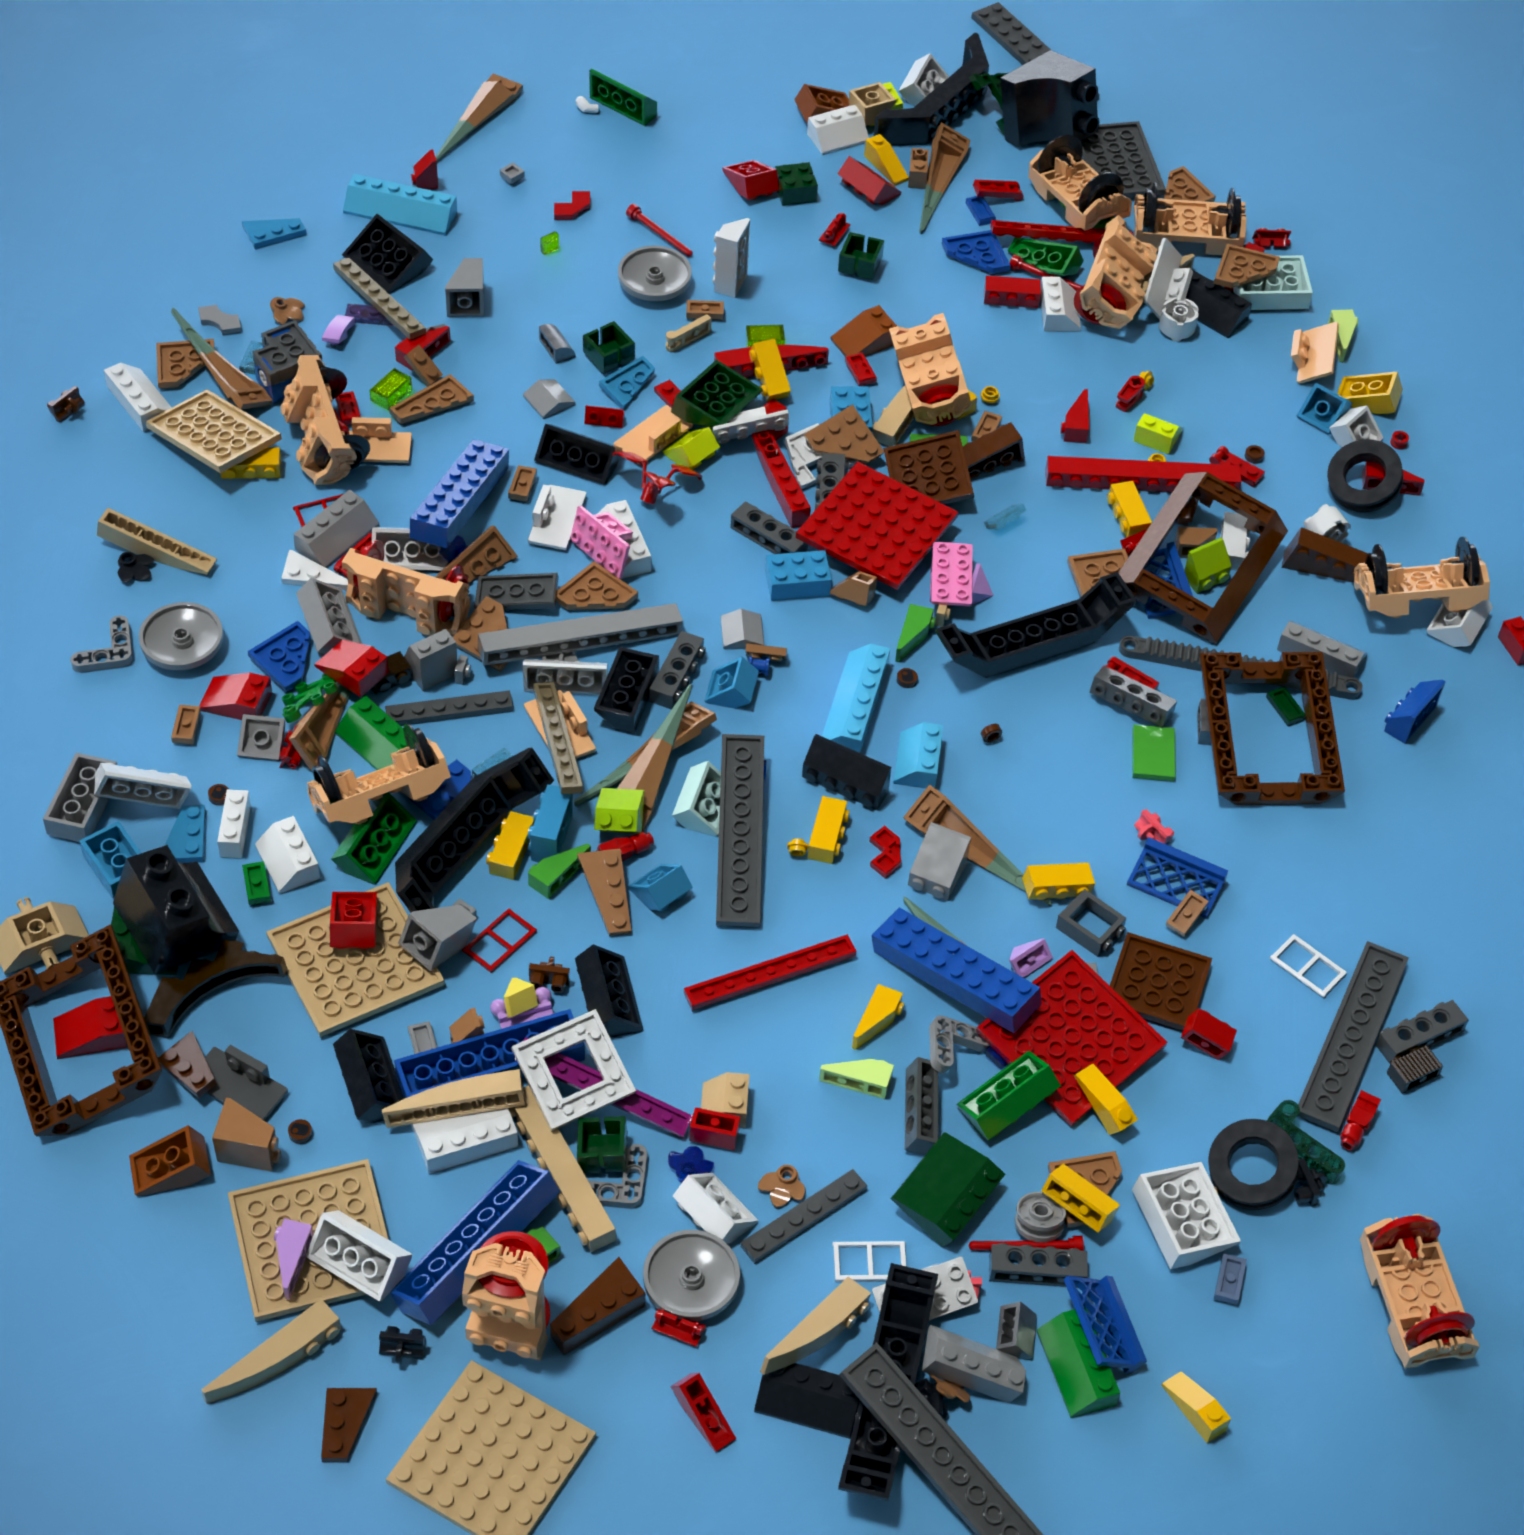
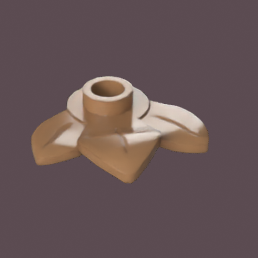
[270,297,305,325]
[758,1165,805,1208]
[928,1373,970,1403]

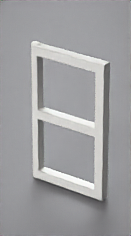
[1270,934,1347,998]
[832,1241,906,1282]

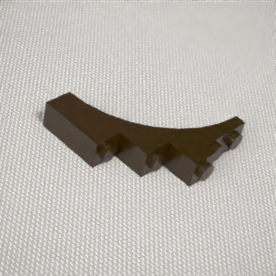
[144,940,288,1038]

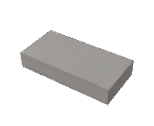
[407,1021,437,1054]

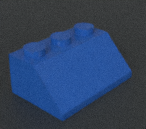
[1384,680,1446,744]

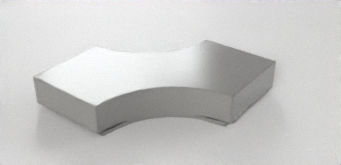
[198,305,241,335]

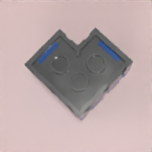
[252,320,322,403]

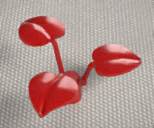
[612,451,703,504]

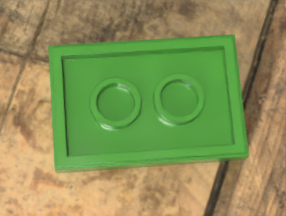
[1132,724,1175,781]

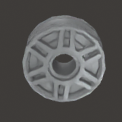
[1015,1192,1066,1243]

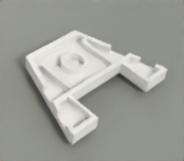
[785,423,862,490]

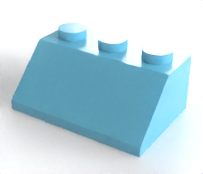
[893,722,944,788]

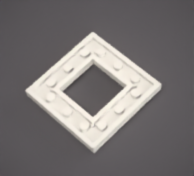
[511,1009,636,1131]

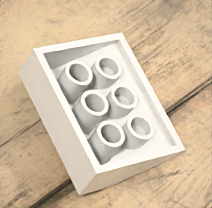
[411,1108,518,1174]
[1132,1162,1241,1269]

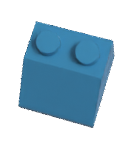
[1296,383,1353,434]
[704,657,759,709]
[628,864,693,911]

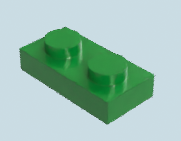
[242,861,271,905]

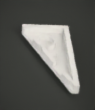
[281,550,348,590]

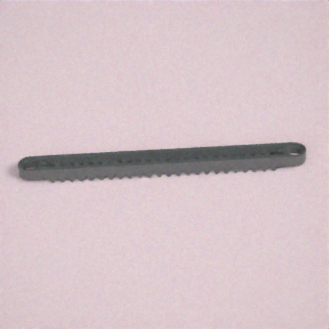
[1119,636,1363,700]

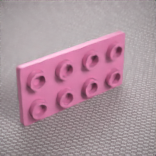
[570,506,633,579]
[930,542,973,607]

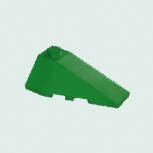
[1007,237,1084,276]

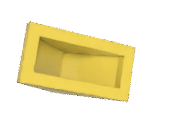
[504,978,538,1018]

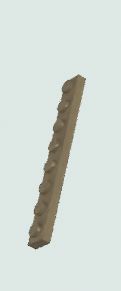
[333,258,426,340]
[533,682,583,794]

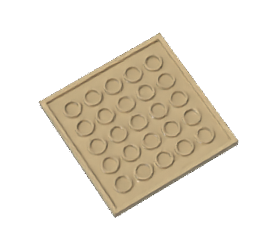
[266,882,445,1037]
[228,1159,388,1322]
[386,1360,596,1535]

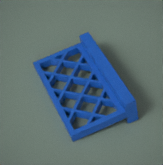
[1128,542,1193,619]
[1127,837,1228,919]
[1063,1276,1147,1374]

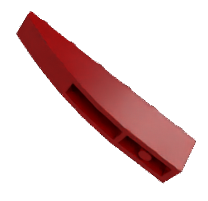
[714,345,829,377]
[752,429,811,528]

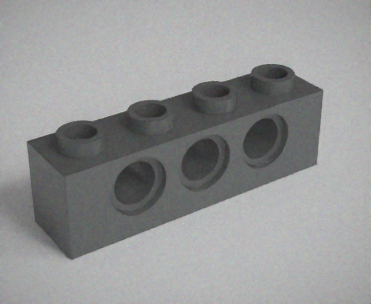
[815,453,845,510]
[730,501,808,554]
[649,631,706,709]
[1089,666,1177,727]
[1376,1000,1469,1064]
[905,1057,938,1155]
[989,1243,1088,1288]

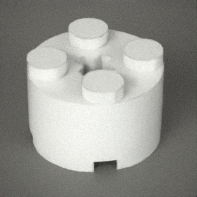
[1158,298,1199,342]
[1303,504,1351,543]

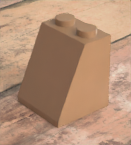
[212,1098,281,1171]

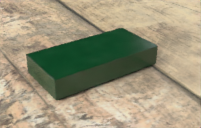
[1266,686,1306,726]

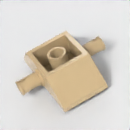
[0,897,89,975]

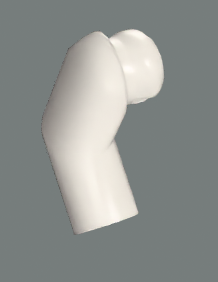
[575,96,599,113]

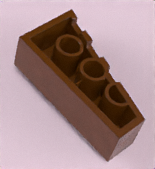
[963,422,1025,479]
[1281,527,1368,582]
[550,1257,646,1355]

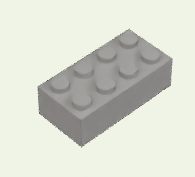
[43,753,117,842]

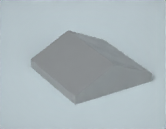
[523,379,575,419]
[721,609,764,649]
[237,714,285,761]

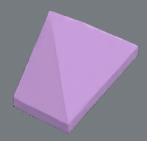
[972,563,994,605]
[1009,938,1053,978]

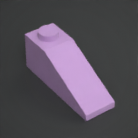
[274,1218,314,1300]

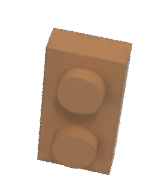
[686,300,724,319]
[404,345,443,387]
[971,411,1002,441]
[508,465,537,502]
[745,643,787,662]
[171,705,201,744]
[1166,889,1209,937]

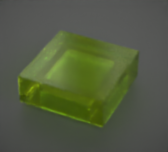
[540,231,559,255]

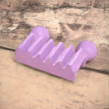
[490,987,553,1029]

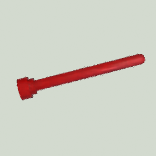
[626,203,693,257]
[1010,254,1081,291]
[969,1236,1084,1251]

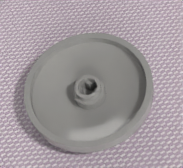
[618,246,692,301]
[139,602,223,670]
[643,1230,740,1321]

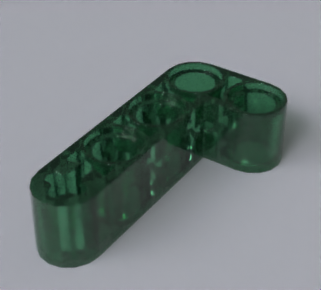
[1267,1100,1345,1185]

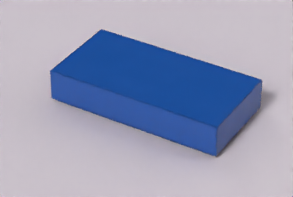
[965,196,996,226]

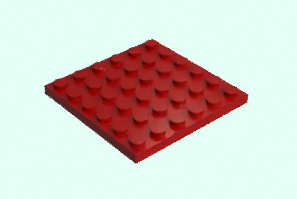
[795,461,958,590]
[976,950,1168,1126]

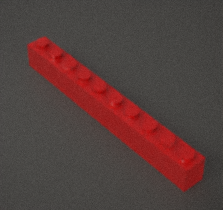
[1045,456,1241,492]

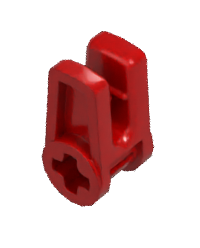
[1115,376,1145,412]

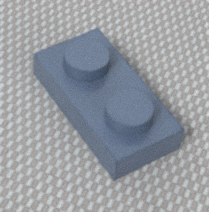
[1214,1253,1247,1305]

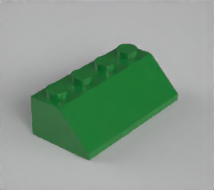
[589,69,657,126]
[335,696,407,770]
[331,792,417,884]
[957,1051,1061,1140]
[1036,1307,1120,1418]

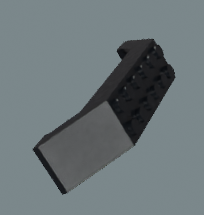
[874,32,989,146]
[935,572,1137,678]
[395,747,554,913]
[838,1263,938,1501]

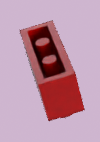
[984,275,1041,308]

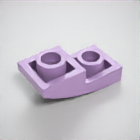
[322,315,355,345]

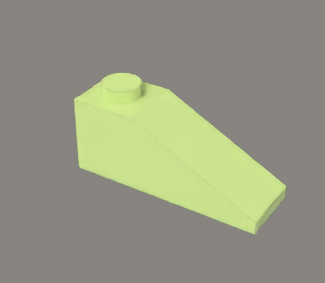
[1328,309,1358,362]
[819,1059,894,1099]

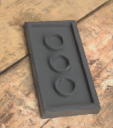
[474,573,559,610]

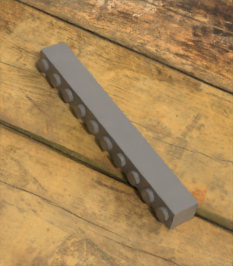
[478,603,683,666]

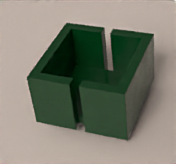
[775,162,818,206]
[838,232,884,280]
[583,321,635,374]
[577,1116,628,1173]

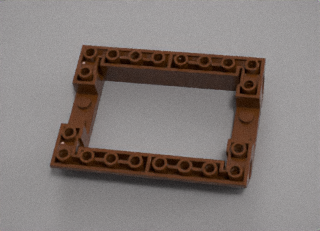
[1119,472,1288,644]
[1200,652,1345,805]
[0,924,162,1137]

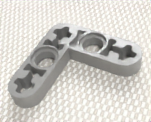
[70,615,133,672]
[929,1015,990,1073]
[588,1144,647,1209]

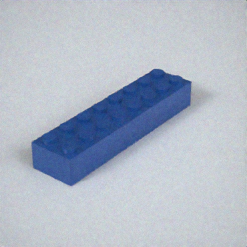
[409,439,509,548]
[871,907,1042,1033]
[394,1009,585,1099]
[390,1160,560,1325]

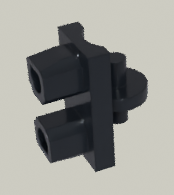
[1294,1158,1328,1207]
[379,1326,424,1364]
[915,1378,948,1419]

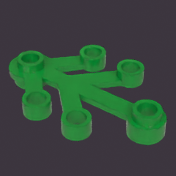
[282,673,338,723]

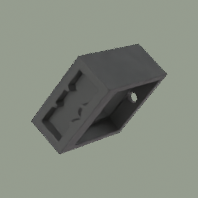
[1056,889,1126,957]

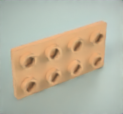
[1291,322,1339,384]
[614,405,693,465]
[349,417,412,463]
[524,690,596,759]

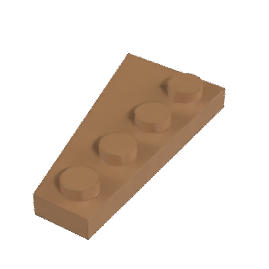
[389,374,474,424]
[435,526,518,583]
[577,849,631,936]

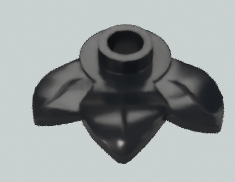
[117,552,155,583]

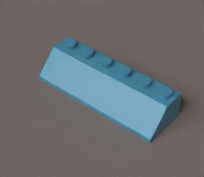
[343,174,457,236]
[822,644,890,753]

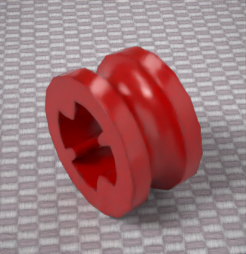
[1390,431,1409,450]

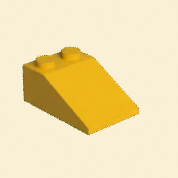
[1337,372,1403,414]

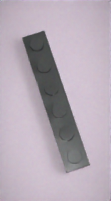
[385,690,513,726]
[740,1169,867,1264]

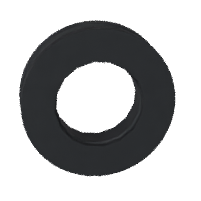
[1327,439,1404,512]
[1208,1119,1299,1210]

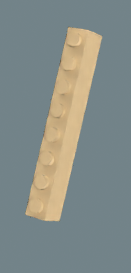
[508,1085,617,1252]

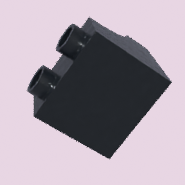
[1001,50,1100,147]
[113,845,239,974]

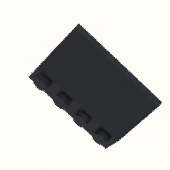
[342,214,433,293]

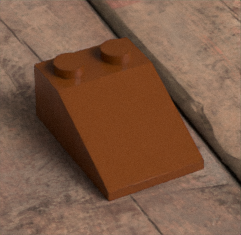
[794,84,849,123]
[830,305,897,357]
[129,1125,211,1196]

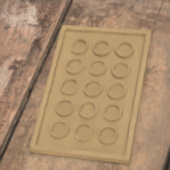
[146,389,282,473]

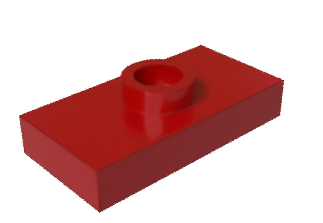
[845,352,877,386]
[335,391,360,425]

